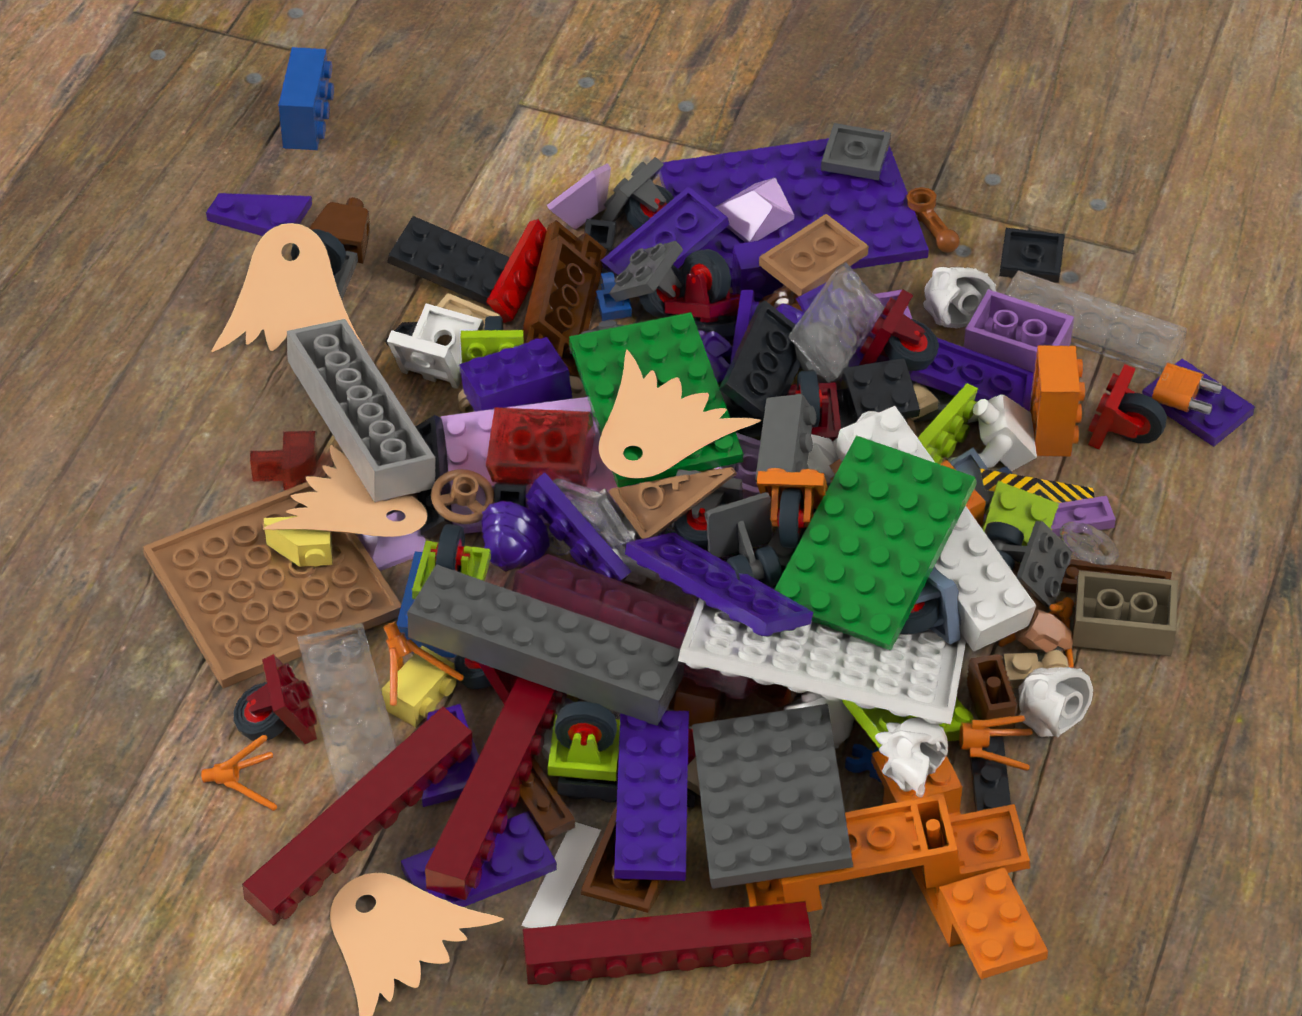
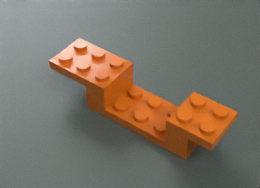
[871,751,1048,979]
[746,793,1030,912]

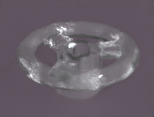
[1059,521,1119,566]

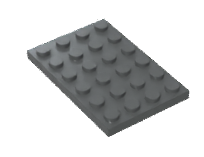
[692,704,853,889]

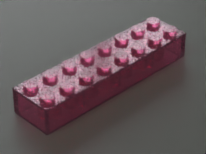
[512,554,763,699]

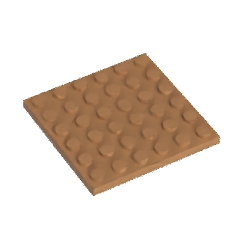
[143,482,402,689]

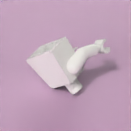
[948,395,1037,471]

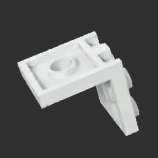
[387,303,484,389]

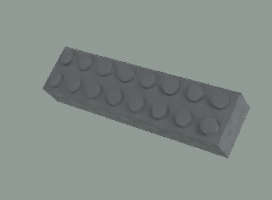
[407,564,684,726]

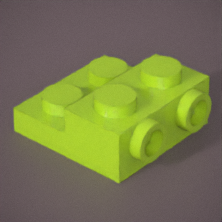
[981,481,1059,563]

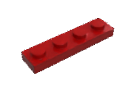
[486,219,547,323]

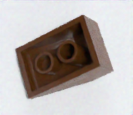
[581,808,668,913]

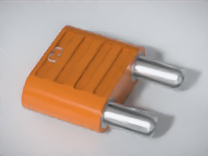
[1152,363,1222,415]

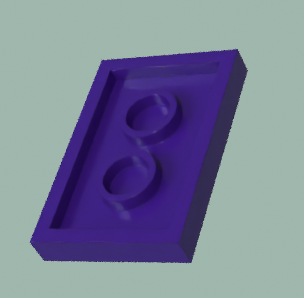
[1142,358,1255,447]

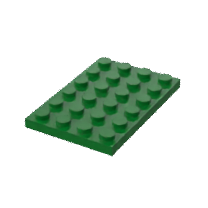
[569,312,744,488]
[774,435,977,651]

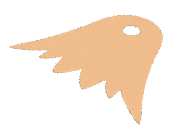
[212,223,364,352]
[599,350,761,478]
[263,445,427,537]
[330,873,504,1016]

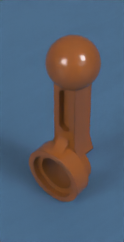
[907,187,960,253]

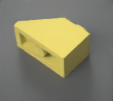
[264,516,332,567]

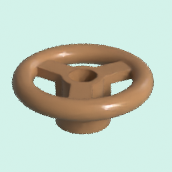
[431,469,494,524]

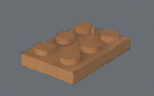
[759,214,869,296]

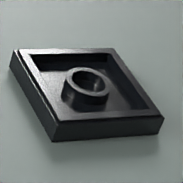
[999,228,1065,283]

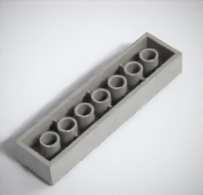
[287,319,435,502]

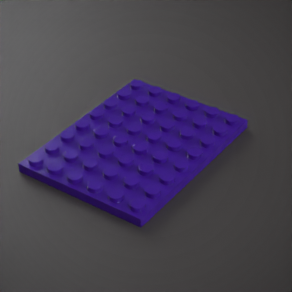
[658,130,929,287]

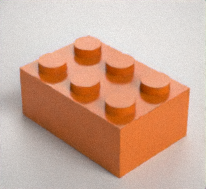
[1030,345,1085,457]

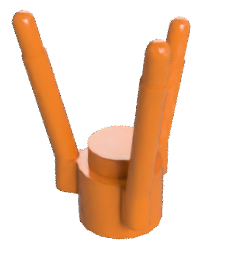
[959,715,1033,771]

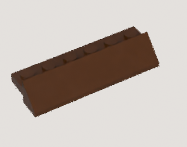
[522,220,607,378]

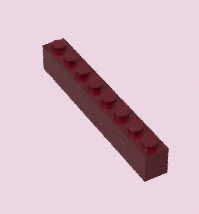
[425,677,567,900]
[242,706,472,926]
[523,901,812,985]

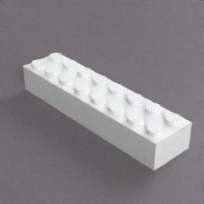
[835,406,1036,652]

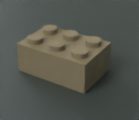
[1072,570,1178,656]

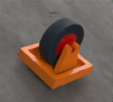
[757,468,828,548]

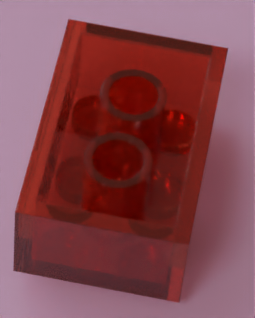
[486,407,595,487]

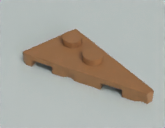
[608,467,737,539]

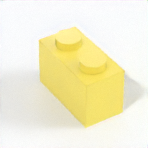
[382,646,456,728]

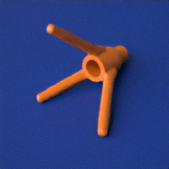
[998,597,1074,668]
[384,622,464,706]
[201,735,277,811]

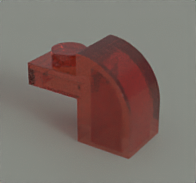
[250,431,317,490]

